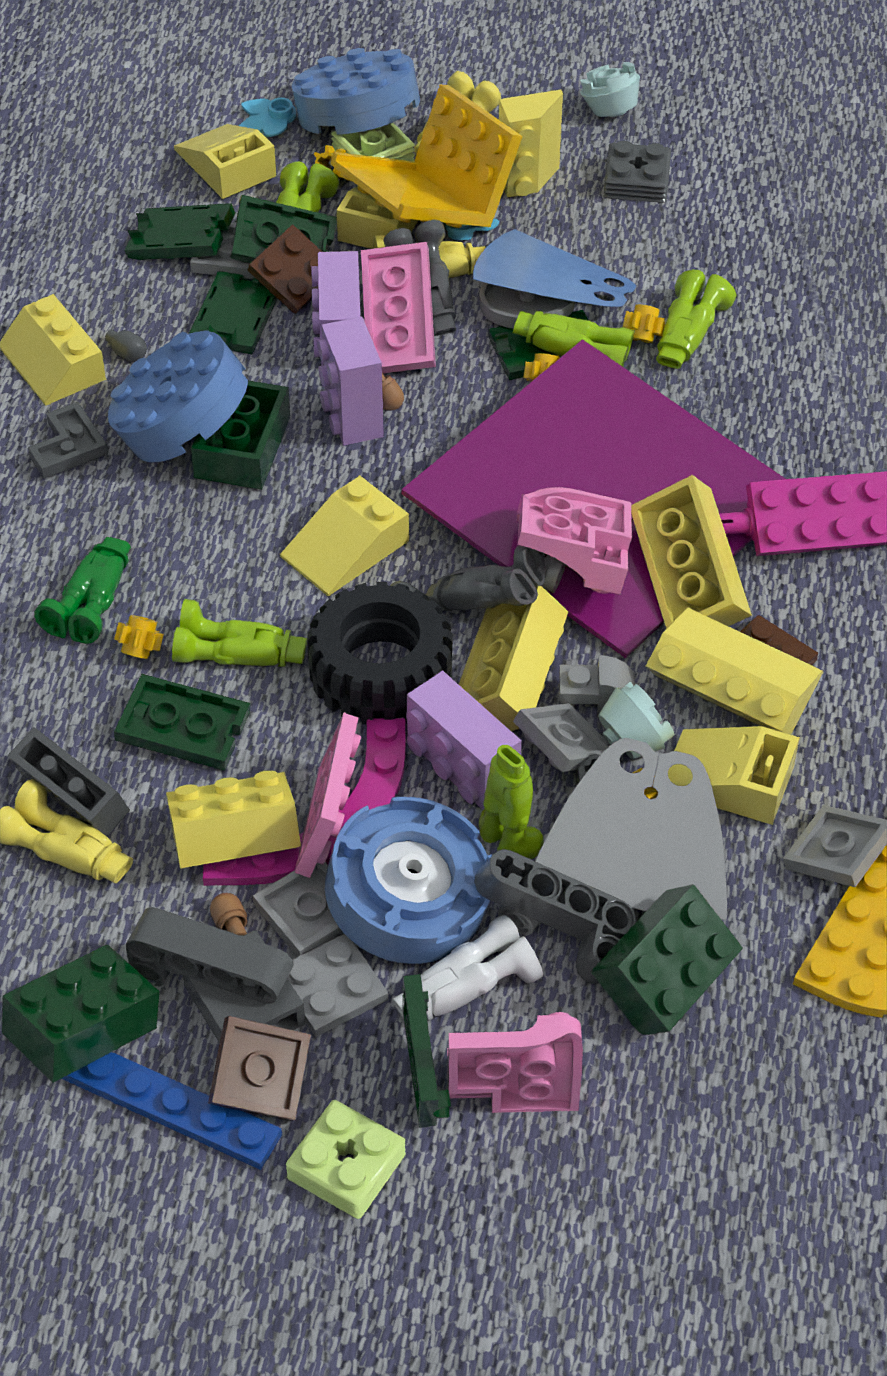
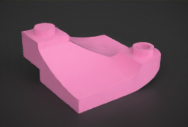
[516,487,632,595]
[447,1012,583,1113]

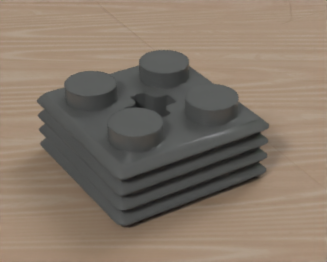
[603,141,671,203]

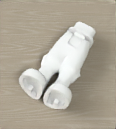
[392,915,543,1021]

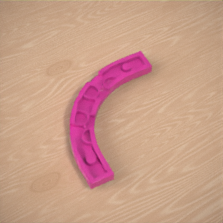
[203,718,406,886]

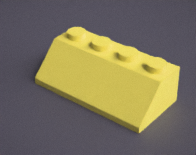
[631,475,752,629]
[458,586,568,732]
[646,608,823,735]

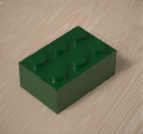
[191,380,290,490]
[591,884,743,1035]
[2,944,160,1083]

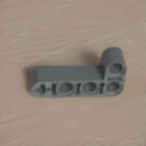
[474,849,636,984]
[126,907,294,1003]

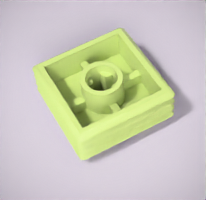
[331,123,415,161]
[286,1100,406,1219]

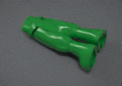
[34,537,131,644]

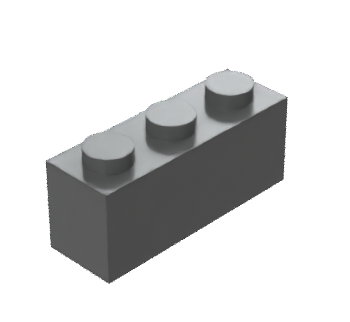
[7,727,130,836]

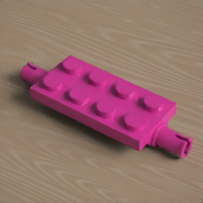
[719,471,887,556]

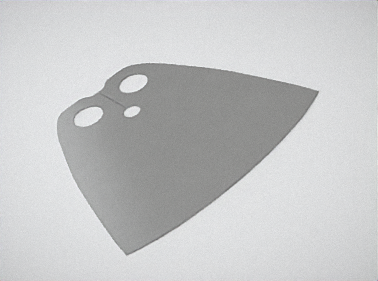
[535,738,727,920]

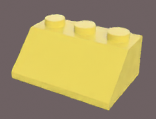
[499,90,563,197]
[0,294,106,406]

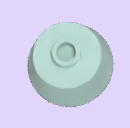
[580,62,640,117]
[598,682,675,759]

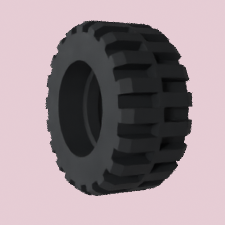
[307,582,453,725]

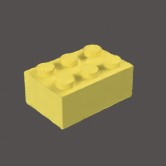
[166,771,301,869]

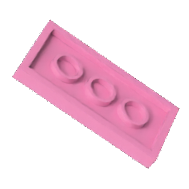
[361,242,436,373]
[295,713,361,878]

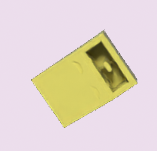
[174,124,276,199]
[336,186,418,249]
[668,726,800,825]

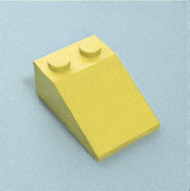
[280,476,409,596]

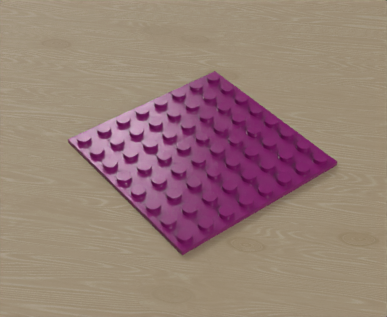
[401,339,785,659]

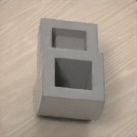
[559,655,635,712]

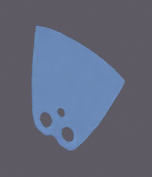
[473,229,636,307]

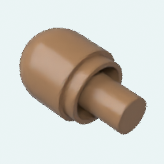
[382,373,404,410]
[210,893,247,936]

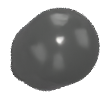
[105,329,147,362]

